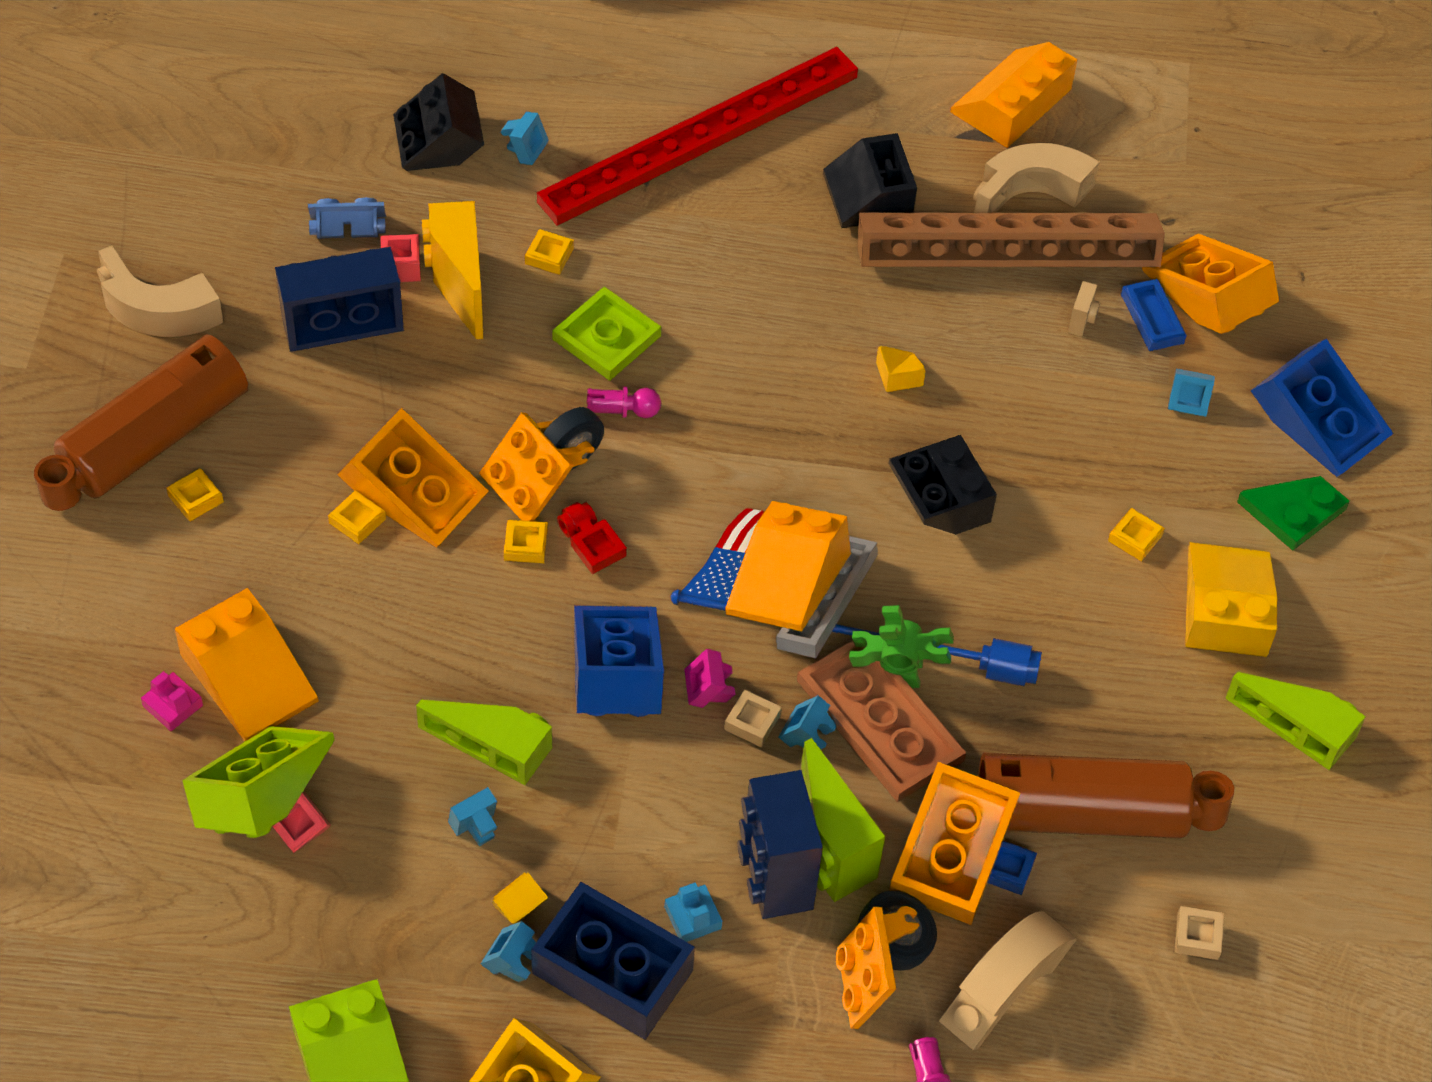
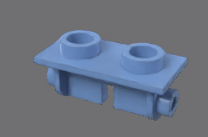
[308,197,386,239]

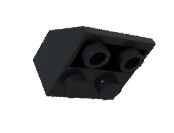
[393,73,484,171]
[823,133,917,229]
[888,435,997,535]

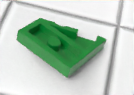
[1237,476,1350,551]

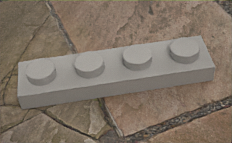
[776,536,878,658]

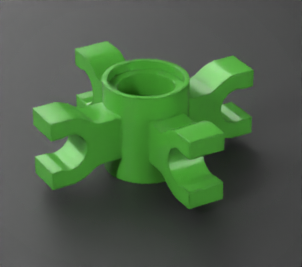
[849,605,954,688]

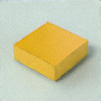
[525,229,574,275]
[166,468,224,522]
[328,490,386,544]
[1108,508,1165,562]
[504,520,548,564]

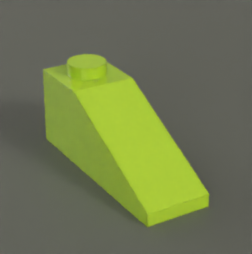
[1225,672,1366,770]
[416,699,553,785]

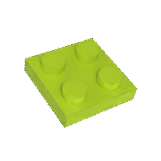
[552,286,662,381]

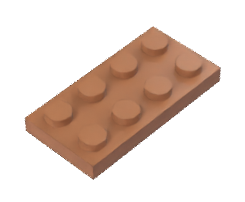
[797,640,966,802]

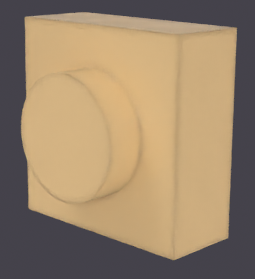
[1068,281,1101,337]
[724,690,782,747]
[1174,906,1224,960]

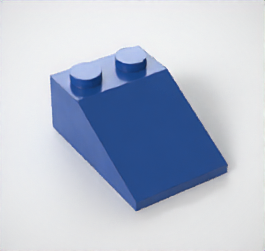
[1250,338,1394,477]
[574,605,664,717]

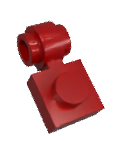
[557,502,627,575]

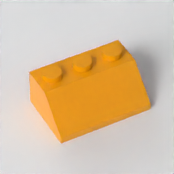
[950,42,1078,148]

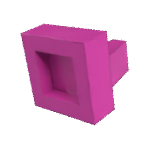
[684,649,736,708]
[141,671,203,731]

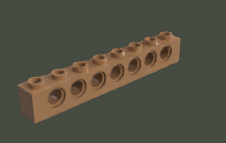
[857,213,1165,267]

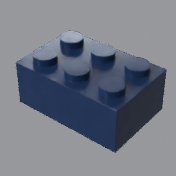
[275,246,404,352]
[737,770,823,919]
[531,882,695,1040]

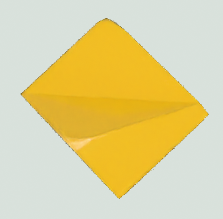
[876,346,926,392]
[492,872,548,924]

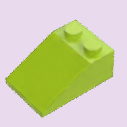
[182,726,335,838]
[801,738,885,902]
[289,979,409,1082]

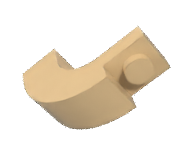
[973,143,1100,213]
[97,245,224,337]
[939,911,1077,1050]

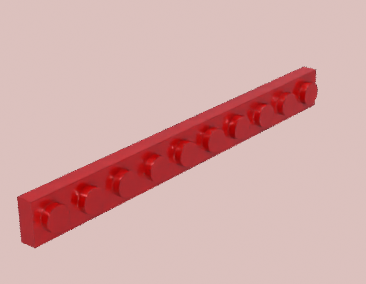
[536,47,858,226]

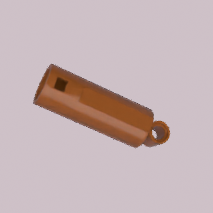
[34,334,248,511]
[978,753,1235,839]

